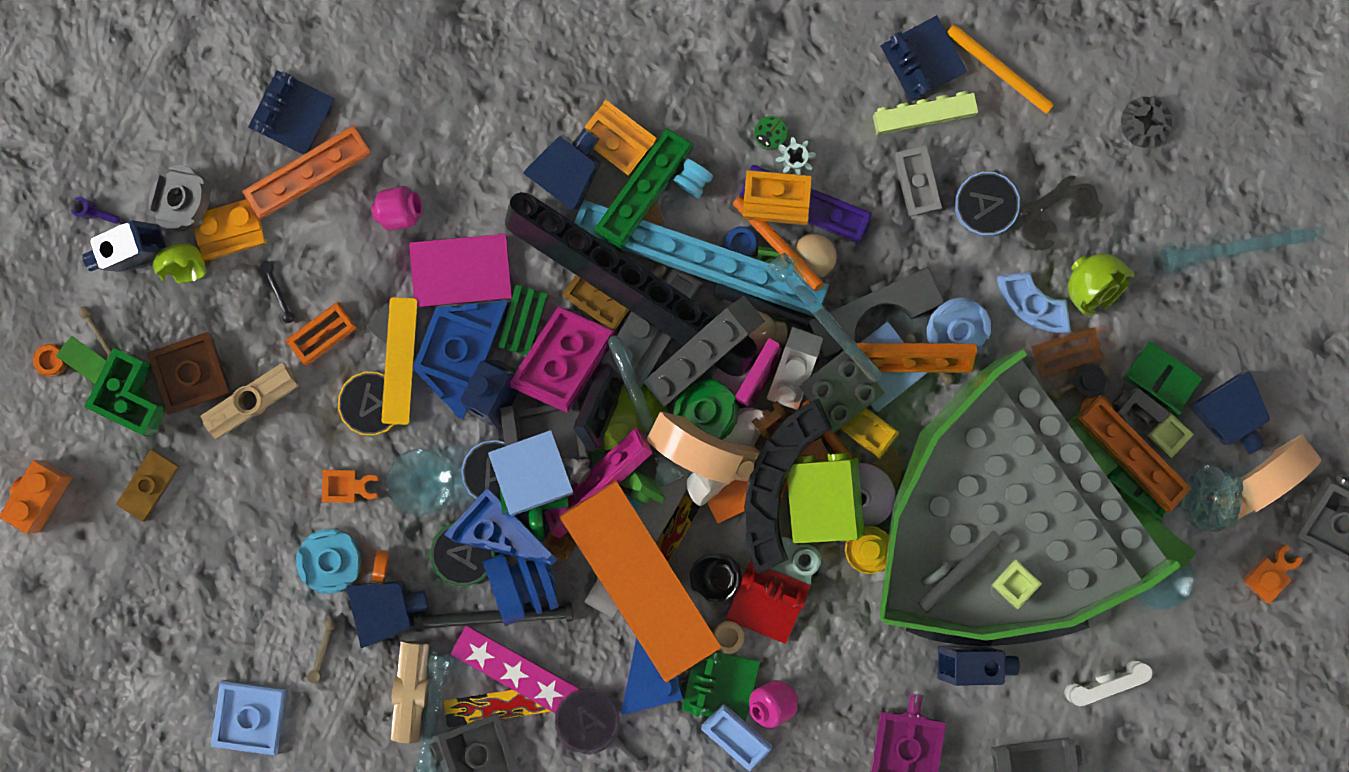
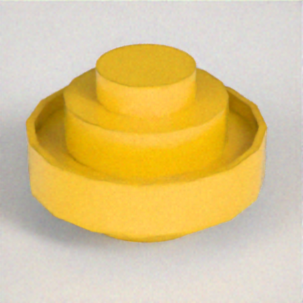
[844,526,889,574]

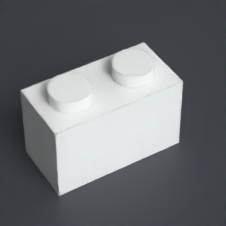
[767,327,823,410]

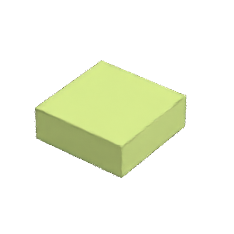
[1146,412,1194,458]
[991,560,1042,609]

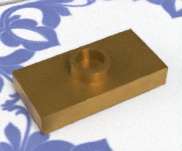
[562,275,630,333]
[115,449,180,522]

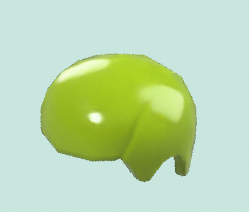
[152,243,207,284]

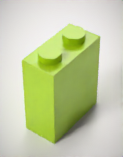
[787,452,865,543]

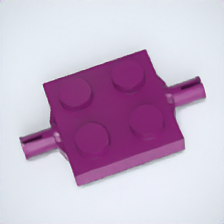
[870,693,946,772]

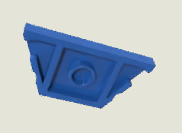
[413,300,508,420]

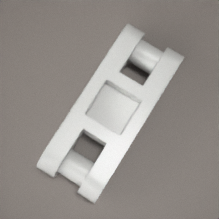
[1064,660,1152,706]

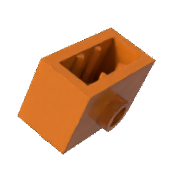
[0,460,73,534]

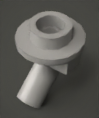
[561,458,591,486]

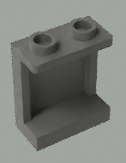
[500,396,596,464]
[991,737,1083,772]

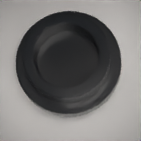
[1073,364,1106,397]

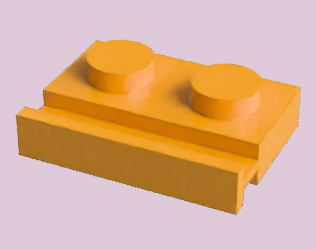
[577,99,657,177]
[742,170,812,225]
[193,199,267,261]

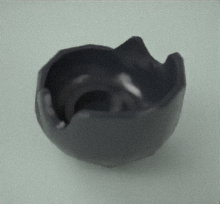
[689,553,742,602]

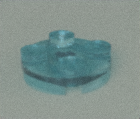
[1181,465,1243,532]

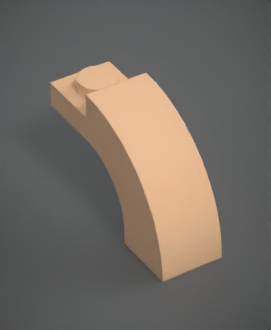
[646,412,760,484]
[1211,433,1322,524]

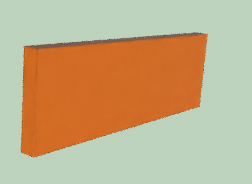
[559,480,722,683]

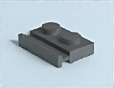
[601,312,672,387]

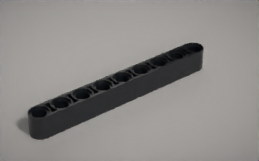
[505,192,757,377]

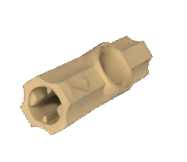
[200,362,299,440]
[391,641,430,743]

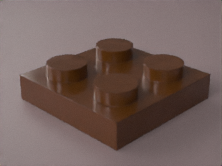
[147,332,232,415]

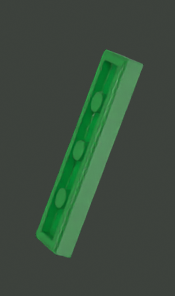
[594,128,693,250]

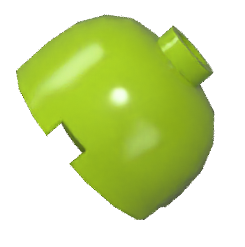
[1067,253,1134,317]

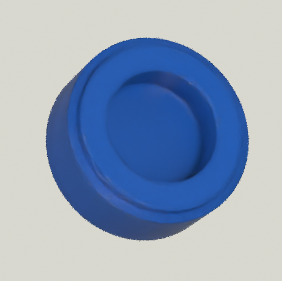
[725,226,758,257]

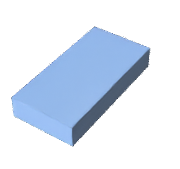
[701,703,772,772]

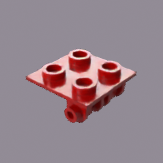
[726,560,811,644]

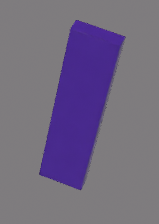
[740,164,872,244]

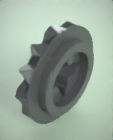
[1121,96,1173,148]

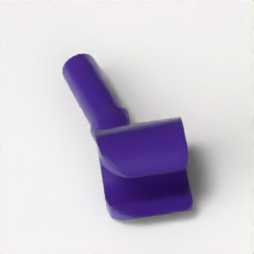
[71,197,120,224]

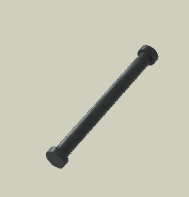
[415,602,573,632]

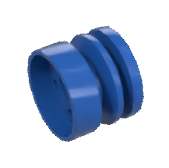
[482,554,558,626]

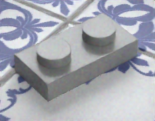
[894,145,942,217]

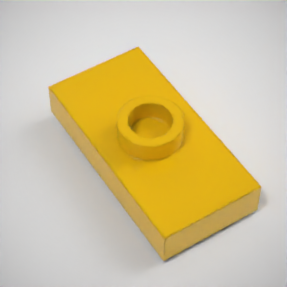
[839,408,899,460]

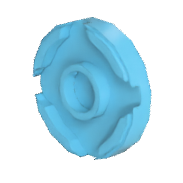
[296,529,362,594]

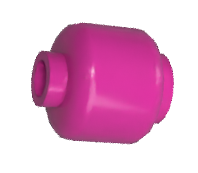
[371,186,423,231]
[749,680,798,728]

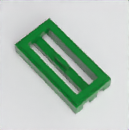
[498,285,548,355]

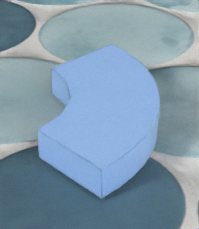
[997,272,1071,333]

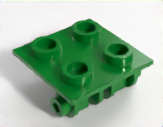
[681,651,760,722]

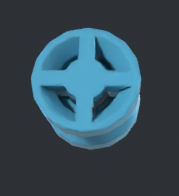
[673,159,714,198]

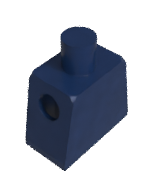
[523,127,601,210]
[82,220,167,272]
[460,360,519,430]
[1188,371,1270,454]
[347,581,429,648]
[937,646,1020,686]

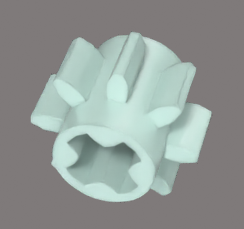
[775,137,816,175]

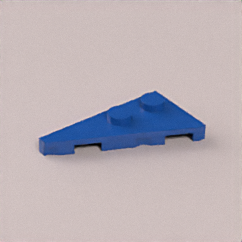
[445,488,558,565]
[621,638,685,715]

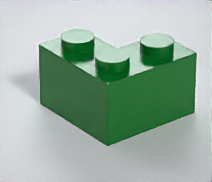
[84,348,166,436]

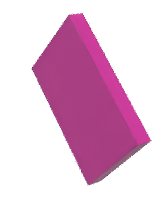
[409,234,512,308]
[510,306,616,413]
[735,338,782,408]

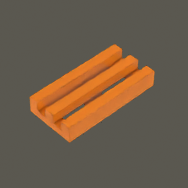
[285,302,358,367]

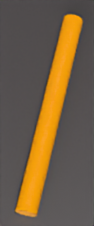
[947,24,1054,114]

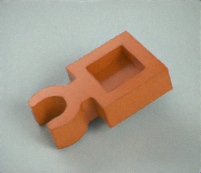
[322,470,380,503]
[1242,545,1303,604]

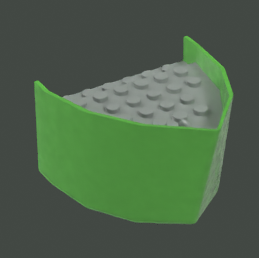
[880,349,1181,641]

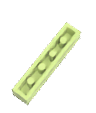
[873,91,978,135]

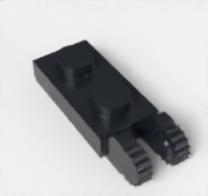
[573,363,623,450]

